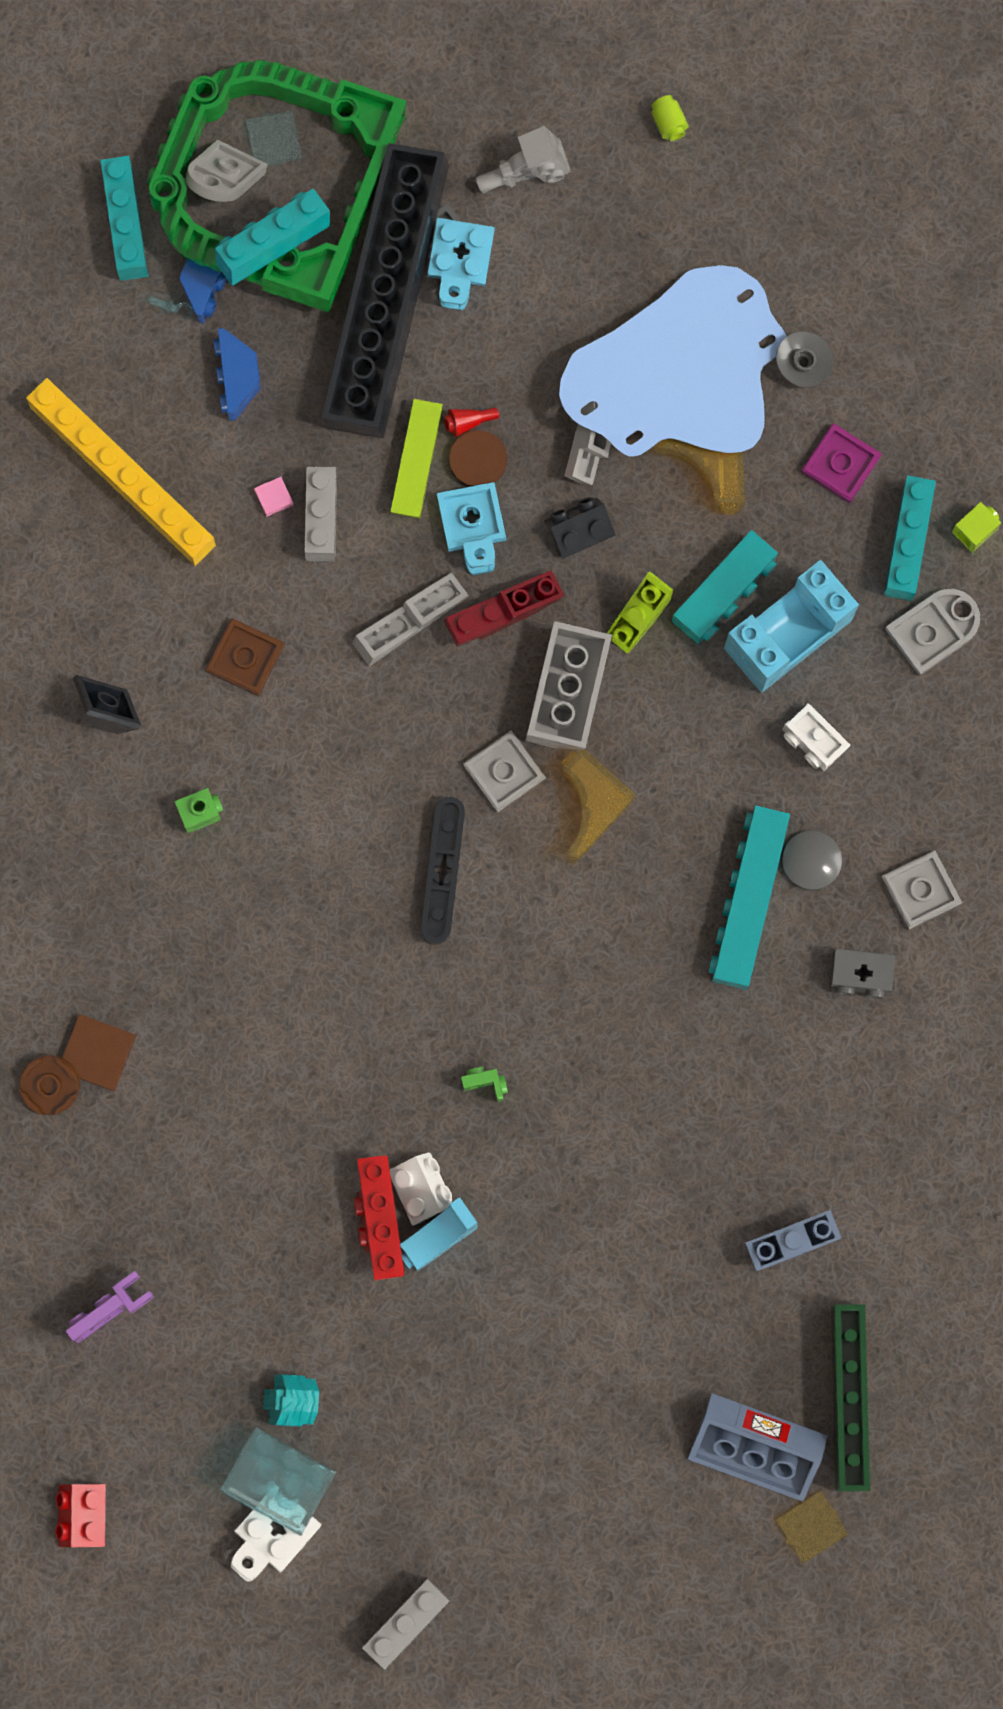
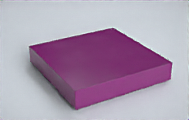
[801,423,882,503]

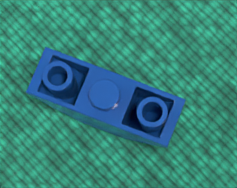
[180,235,231,324]
[214,328,261,421]

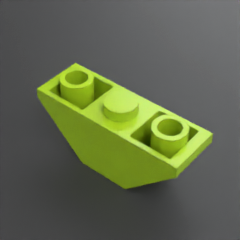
[606,572,673,654]

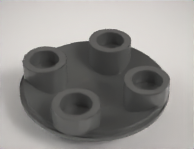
[782,831,842,890]

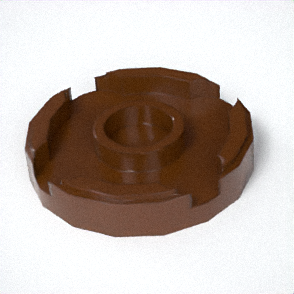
[449,430,508,487]
[20,1055,80,1115]

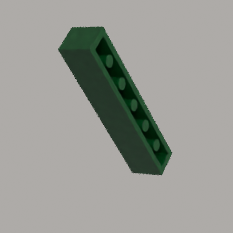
[831,1304,870,1492]

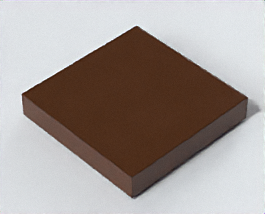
[205,618,285,697]
[63,1014,136,1092]

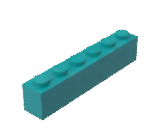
[708,805,790,990]

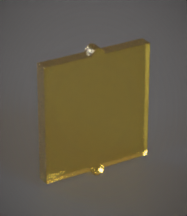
[776,1491,848,1563]

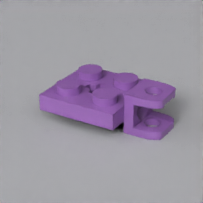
[66,1271,154,1343]

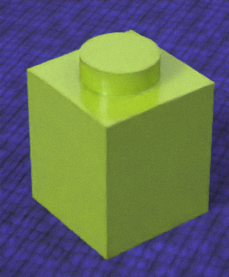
[952,502,1001,553]

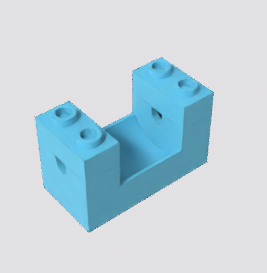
[724,560,859,693]

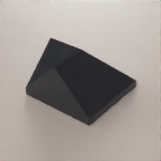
[73,675,141,734]

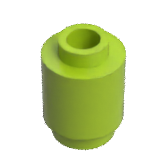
[651,95,689,141]

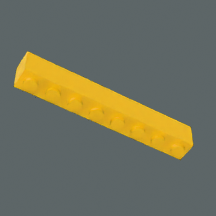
[26,378,216,566]

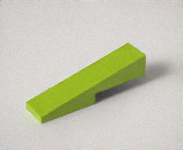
[391,399,443,519]

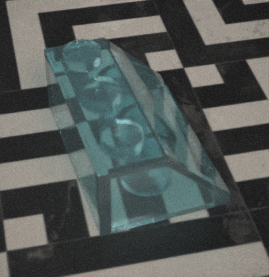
[220,1427,337,1536]

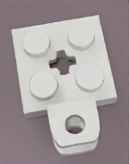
[231,1484,322,1582]

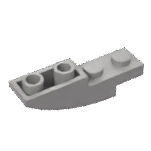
[564,401,611,486]

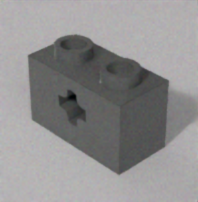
[829,949,896,999]

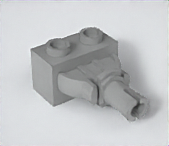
[476,126,571,194]

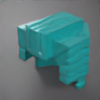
[263,1374,319,1427]

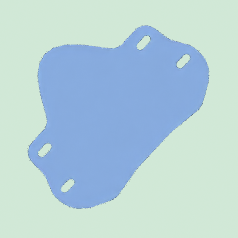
[559,265,787,457]

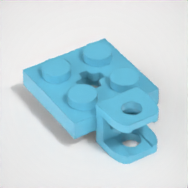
[428,218,495,310]
[437,482,506,576]

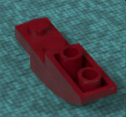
[444,570,565,647]

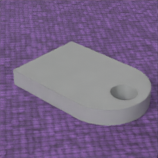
[186,140,268,202]
[885,589,980,676]

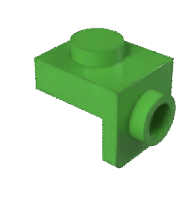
[461,1067,508,1102]

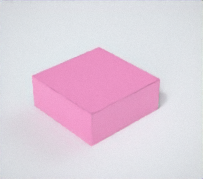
[254,477,293,517]

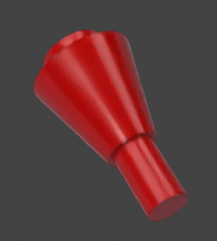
[444,407,499,437]

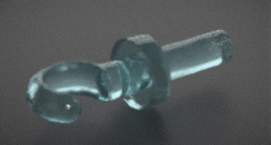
[148,296,193,320]

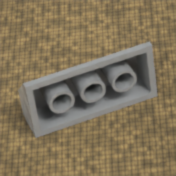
[525,621,612,750]

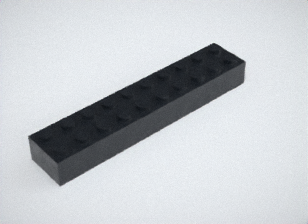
[322,143,449,439]

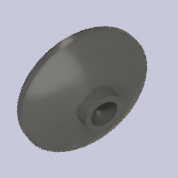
[776,331,834,388]

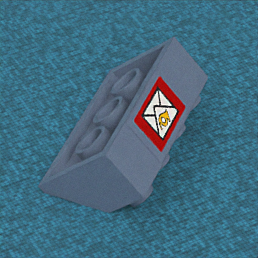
[688,1393,828,1502]

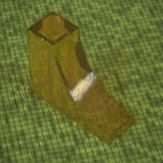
[653,438,745,514]
[562,749,636,864]

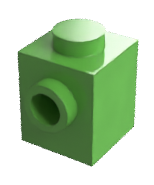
[175,788,223,833]

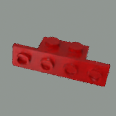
[353,1155,404,1281]

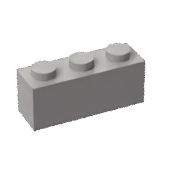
[305,467,337,562]
[362,1578,450,1670]

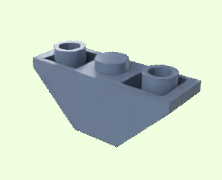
[745,1210,842,1272]

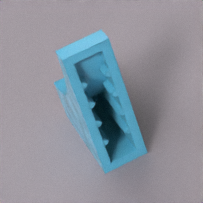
[400,1197,478,1271]

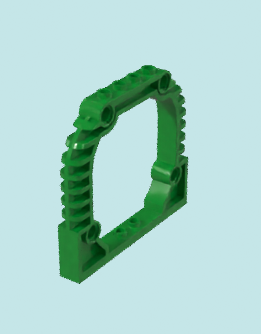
[147,60,407,313]

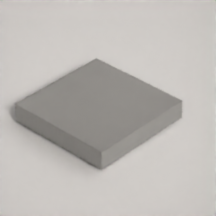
[463,730,546,813]
[881,850,962,930]

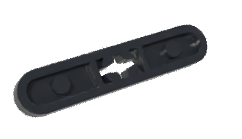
[421,797,465,945]

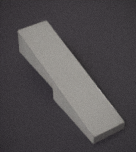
[352,572,469,667]

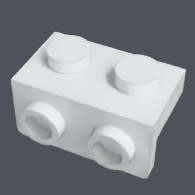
[782,703,850,771]
[390,1153,452,1226]

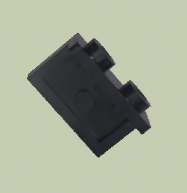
[544,497,616,559]

